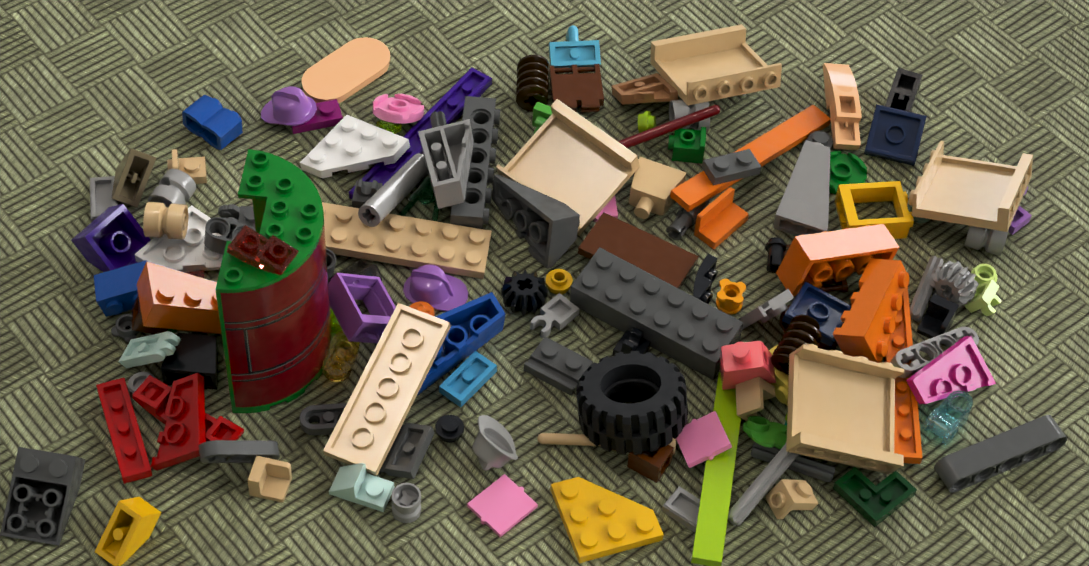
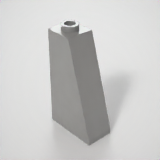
[773,140,830,236]

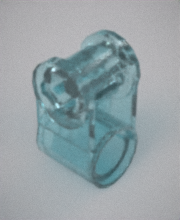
[922,390,973,445]

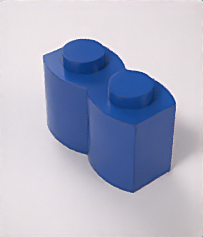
[182,95,243,150]

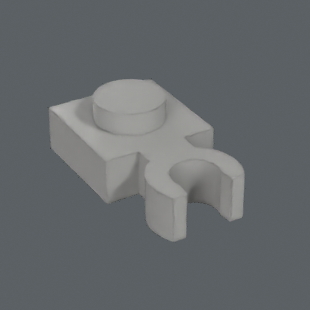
[530,293,579,339]

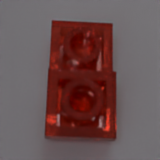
[227,225,299,275]

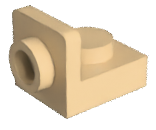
[167,149,207,184]

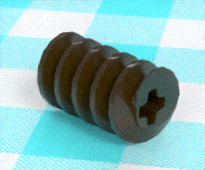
[516,55,549,112]
[770,314,822,375]

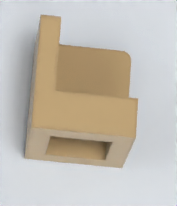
[735,377,775,421]
[248,456,292,502]

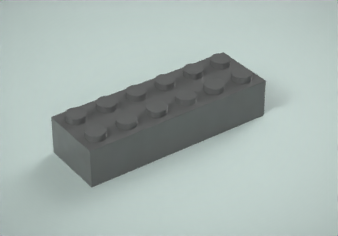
[570,247,743,380]

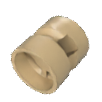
[143,202,189,240]

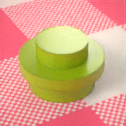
[638,111,656,133]

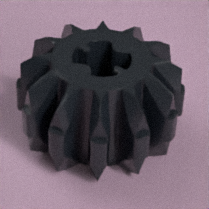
[501,269,548,316]

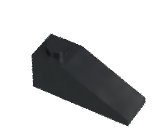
[885,68,923,112]

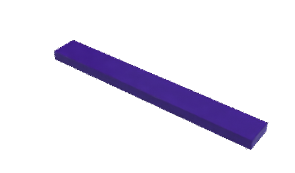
[349,67,492,199]

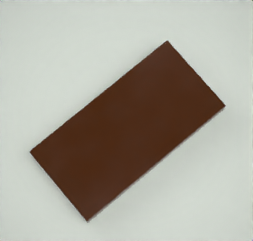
[578,212,699,289]

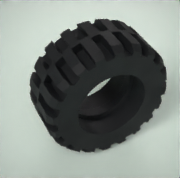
[576,351,688,455]

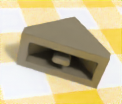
[112,148,156,208]

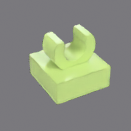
[964,279,1001,316]

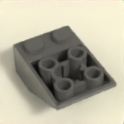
[0,447,86,546]

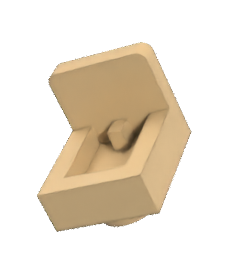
[766,479,819,519]

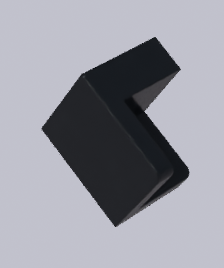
[917,294,959,339]

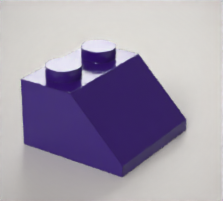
[71,204,151,272]

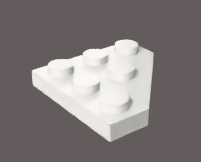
[300,115,410,178]
[135,205,247,273]

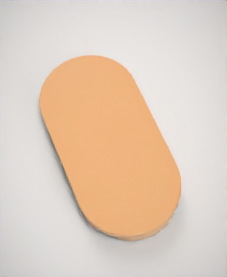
[302,37,390,104]

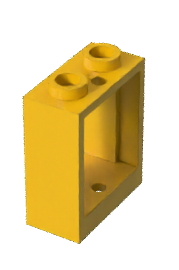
[835,181,914,239]

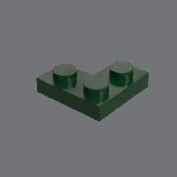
[833,467,917,527]

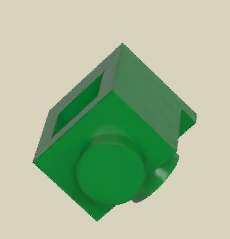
[668,127,706,164]

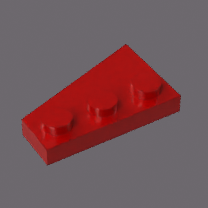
[150,373,206,471]

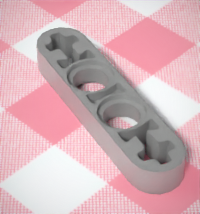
[890,326,979,378]

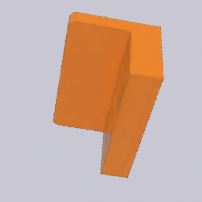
[694,187,749,249]

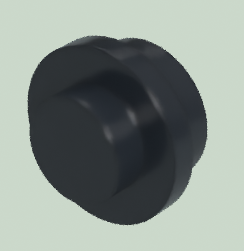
[435,415,464,443]

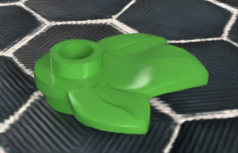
[743,416,787,449]

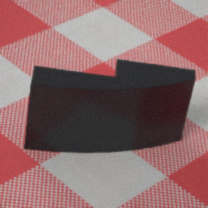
[692,253,718,304]

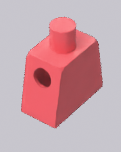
[720,341,776,390]

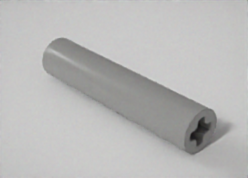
[358,154,428,227]

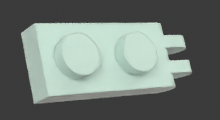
[118,331,181,368]

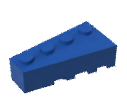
[417,292,506,396]

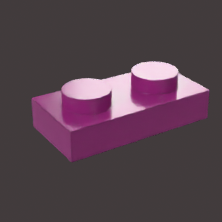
[291,99,343,134]

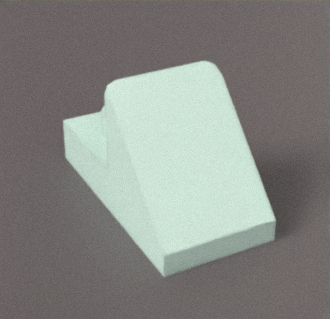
[329,463,395,512]

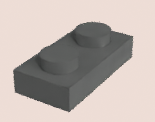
[702,149,761,185]

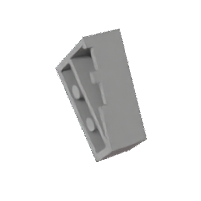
[418,119,474,209]

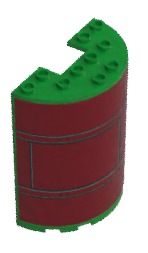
[215,149,332,413]

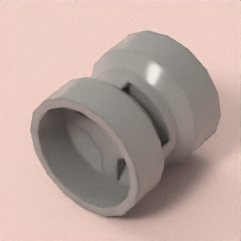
[392,483,421,523]

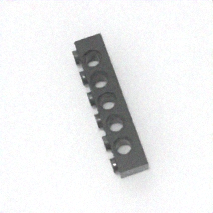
[451,96,500,229]

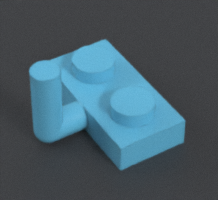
[549,25,601,68]

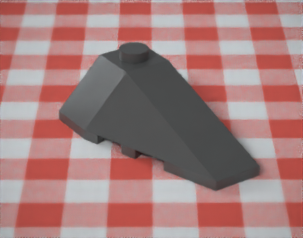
[492,174,580,269]

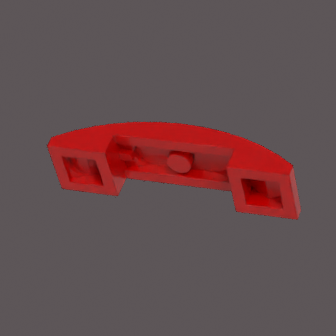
[132,375,244,442]

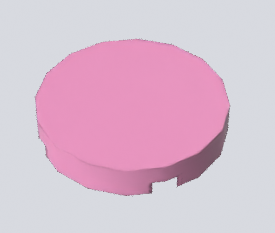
[372,93,424,124]

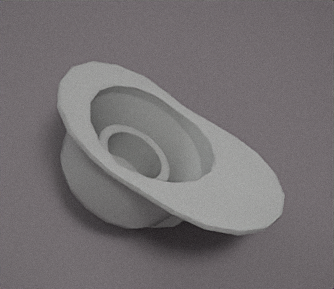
[472,415,518,471]

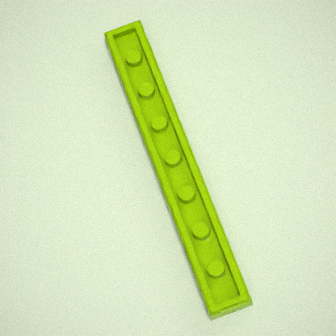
[691,372,741,566]

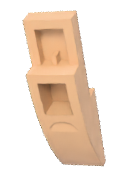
[823,63,862,150]

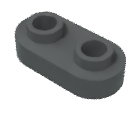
[300,403,346,435]

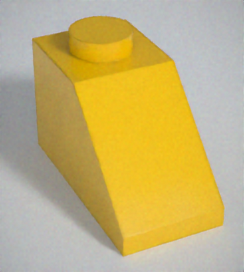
[95,497,162,566]

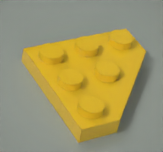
[550,477,664,563]

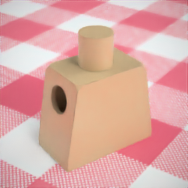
[629,157,686,219]

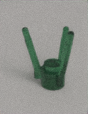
[398,176,439,221]

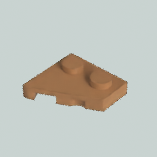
[611,73,678,104]

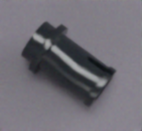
[765,237,787,273]

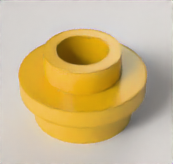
[545,269,573,295]

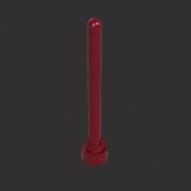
[615,105,720,148]

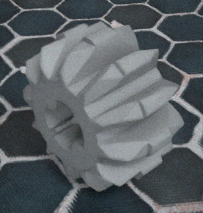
[930,260,979,308]

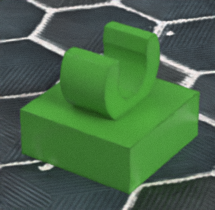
[532,102,552,134]

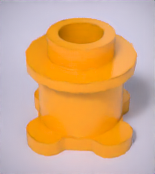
[716,279,746,315]

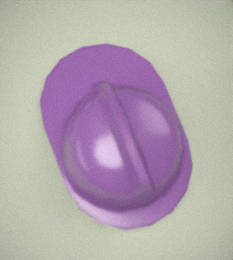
[261,86,317,126]
[403,265,468,312]

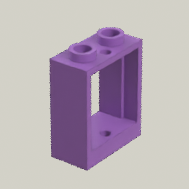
[328,273,396,343]

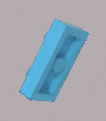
[439,351,497,407]

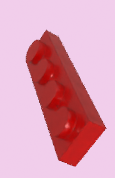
[96,378,152,484]

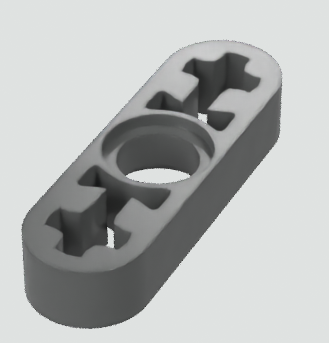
[198,440,280,463]

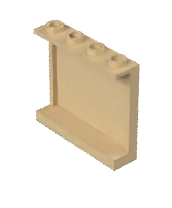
[650,24,782,106]
[496,99,640,236]
[909,141,1033,232]
[786,344,904,474]

